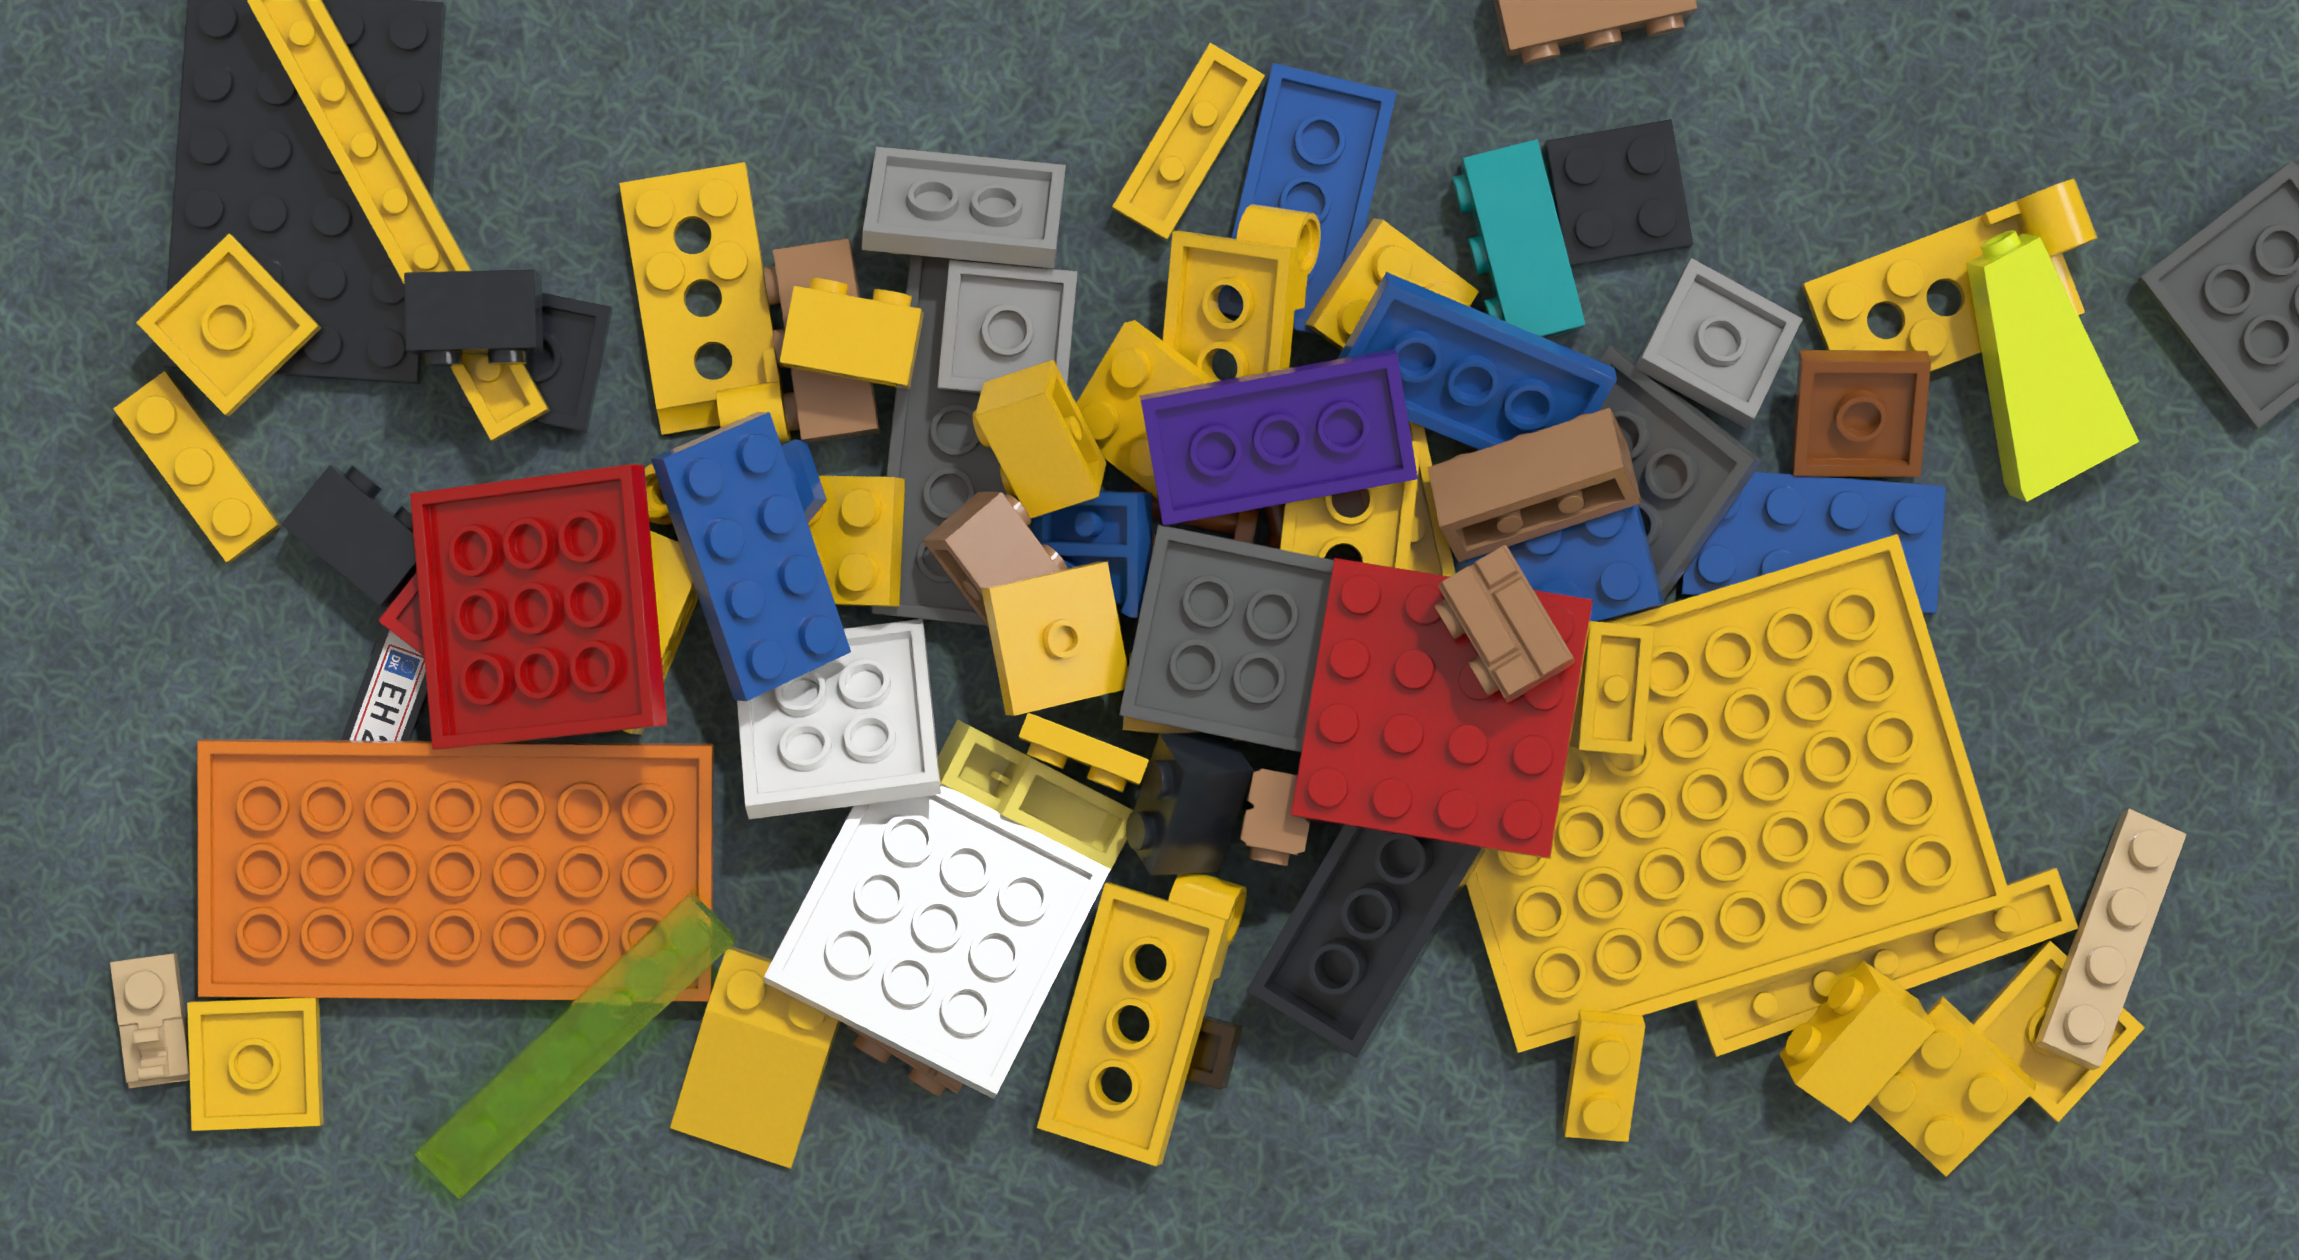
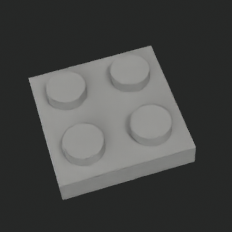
[1634,258,1802,429]
[937,260,1078,393]

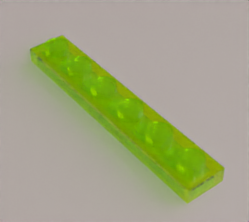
[414,891,736,1199]

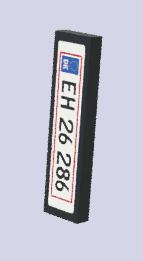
[341,626,428,741]

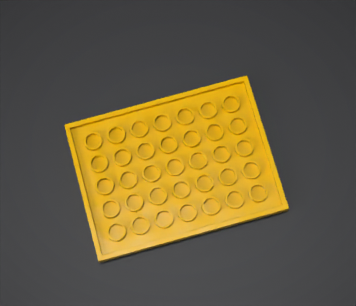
[1466,534,2013,1053]

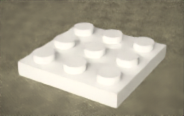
[737,619,941,819]

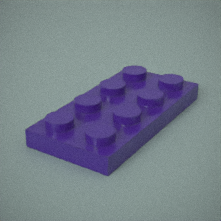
[1140,349,1418,526]

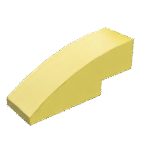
[938,719,1133,871]

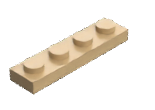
[2034,809,2187,1070]

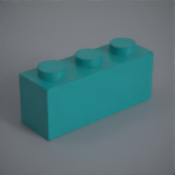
[1452,139,1586,339]

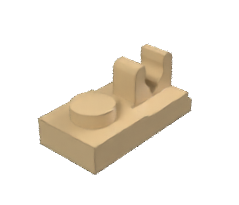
[110,953,190,1088]

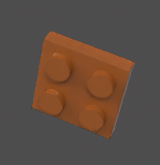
[1791,350,1931,477]

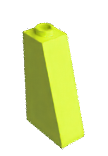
[1967,230,2139,502]

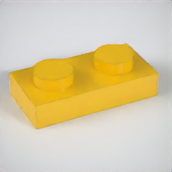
[1579,621,1655,755]
[1562,1010,1645,1142]

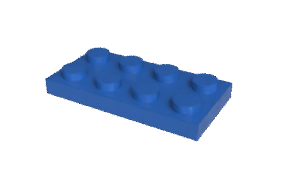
[1218,63,1397,338]
[1338,272,1617,450]
[651,412,851,701]
[1680,472,1946,614]

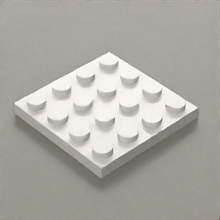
[763,783,1110,1099]

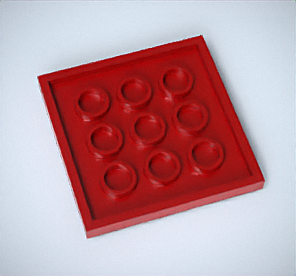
[410,464,667,750]
[1291,558,1593,859]

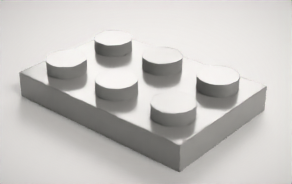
[862,147,1066,268]

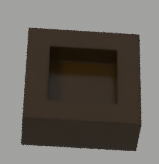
[1186,1015,1243,1090]

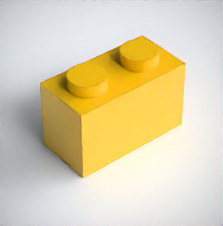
[780,278,924,390]
[973,359,1106,518]
[1779,961,1936,1123]

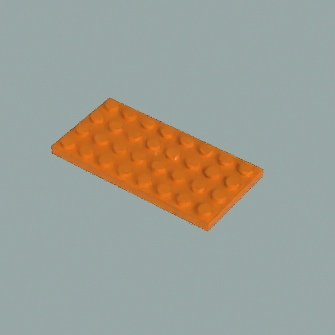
[197,739,714,1001]

